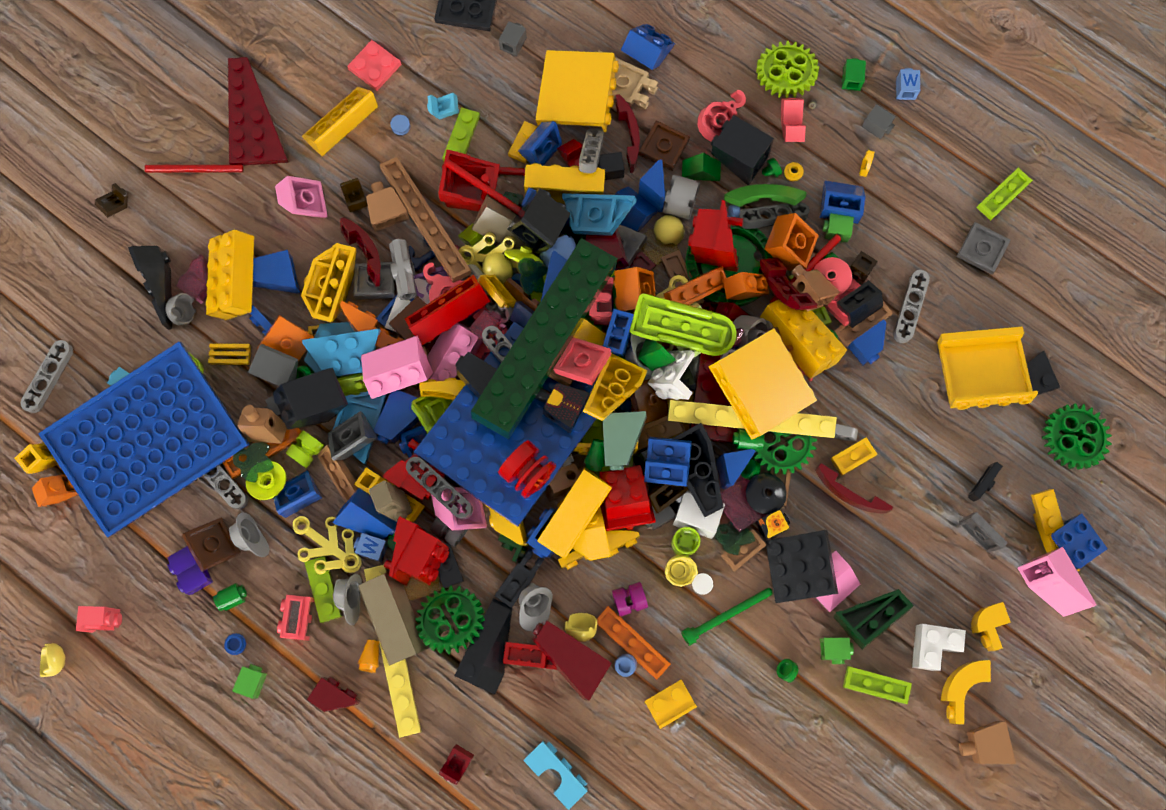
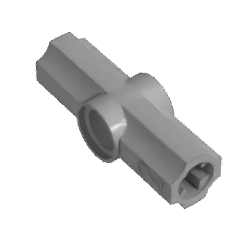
[389,239,417,300]

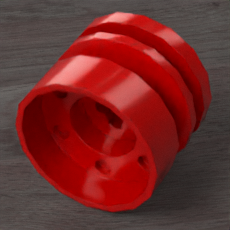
[498,440,556,499]

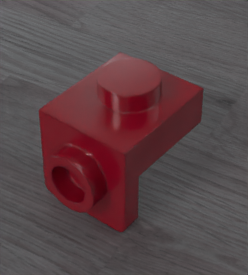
[438,744,474,785]

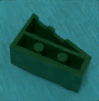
[834,589,914,650]

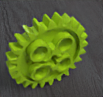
[756,41,819,98]

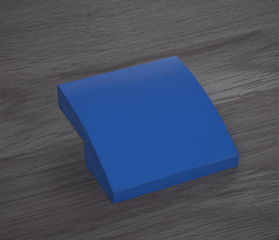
[644,437,692,487]

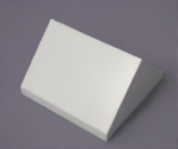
[673,491,725,539]

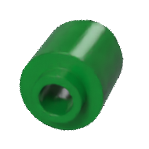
[732,428,764,451]
[213,583,247,611]

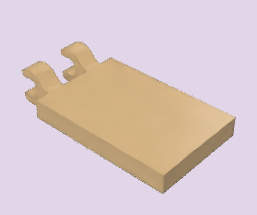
[598,50,658,110]

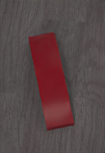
[615,94,640,173]
[340,217,381,287]
[759,258,818,310]
[815,463,893,513]

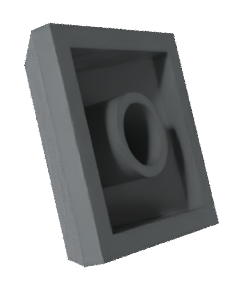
[248,344,298,386]
[328,411,378,461]

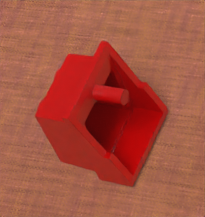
[438,150,500,212]
[688,200,744,272]
[382,439,445,502]
[599,465,656,531]
[384,517,449,586]

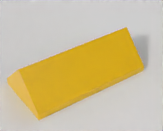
[302,87,378,156]
[537,468,612,559]

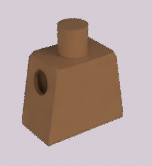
[366,182,410,232]
[791,265,840,311]
[238,405,287,443]
[544,463,585,502]
[958,721,1016,764]

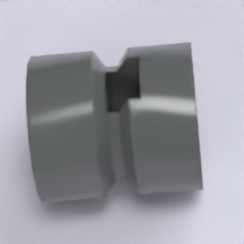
[430,517,468,547]

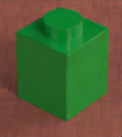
[842,58,866,91]

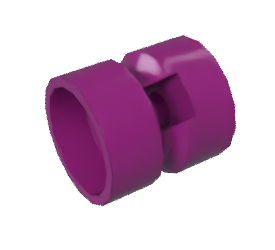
[612,582,648,617]

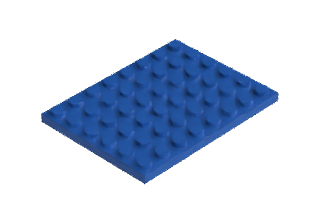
[414,322,597,527]
[38,342,250,538]

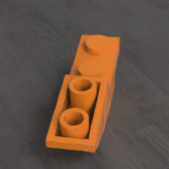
[340,301,404,350]

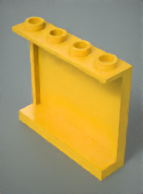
[535,50,619,132]
[937,326,1038,410]
[709,328,817,440]

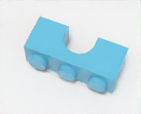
[524,741,588,810]

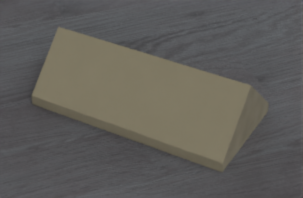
[472,195,548,257]
[358,572,428,666]

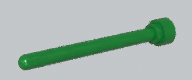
[681,588,773,646]

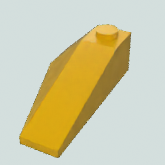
[583,353,648,421]

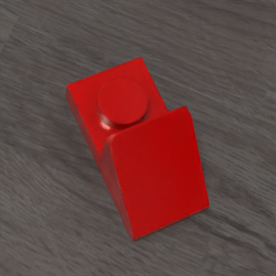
[557,139,583,167]

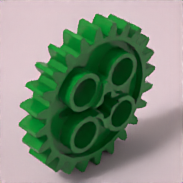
[1042,403,1112,470]
[754,411,817,475]
[415,585,485,654]

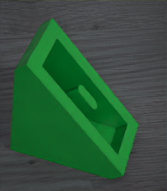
[682,153,721,181]
[638,339,676,371]

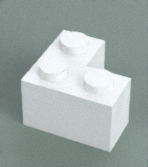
[912,624,966,671]

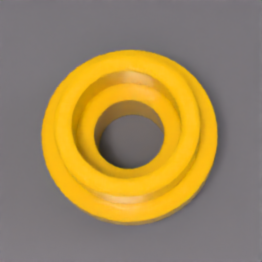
[784,162,804,182]

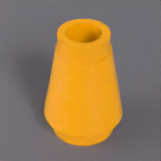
[357,640,379,673]

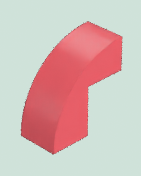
[781,98,806,142]

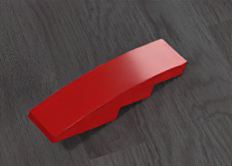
[503,642,557,670]

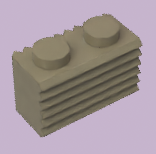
[369,481,413,521]

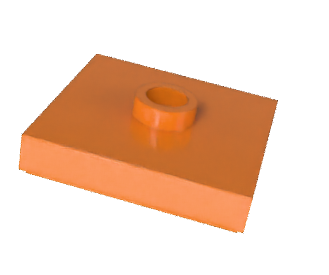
[257,315,315,362]

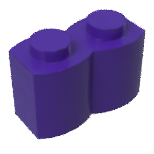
[167,546,213,595]

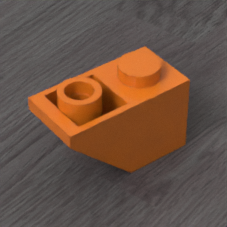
[723,272,769,300]
[32,474,78,507]

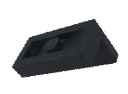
[837,280,883,328]

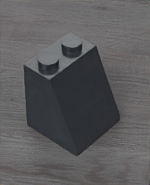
[711,115,774,185]
[507,188,571,254]
[272,368,348,430]

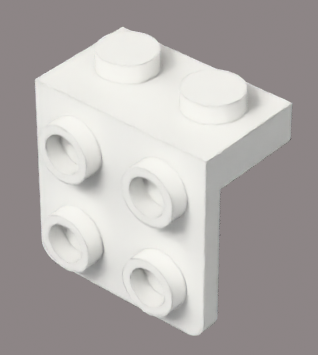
[648,350,695,400]

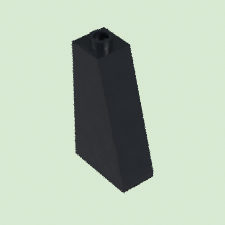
[455,352,497,399]

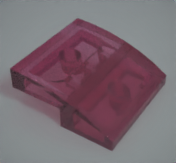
[721,479,767,532]

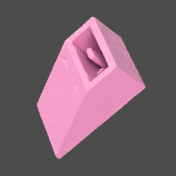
[1018,547,1097,617]

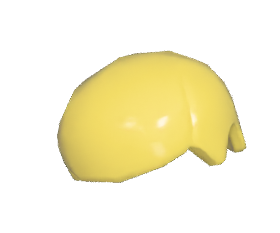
[653,215,685,245]
[482,253,513,284]
[664,555,698,587]
[564,613,597,642]
[40,643,66,677]

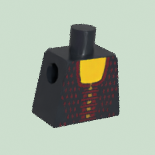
[535,383,589,434]

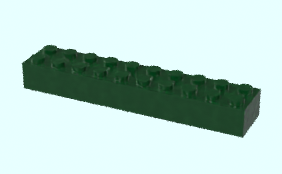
[471,238,618,440]

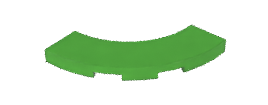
[724,184,806,207]

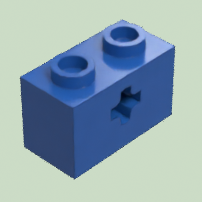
[603,309,634,358]

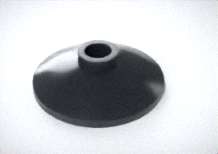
[745,473,787,514]

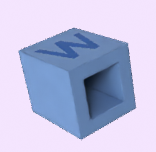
[896,68,920,100]
[354,533,388,563]

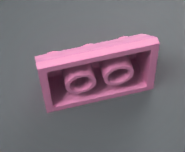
[427,322,483,381]
[361,335,433,399]

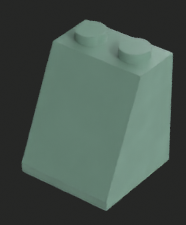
[603,411,647,470]

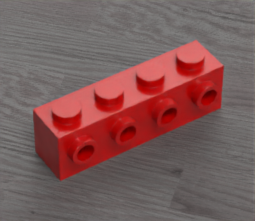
[405,274,491,345]

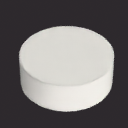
[692,573,713,595]

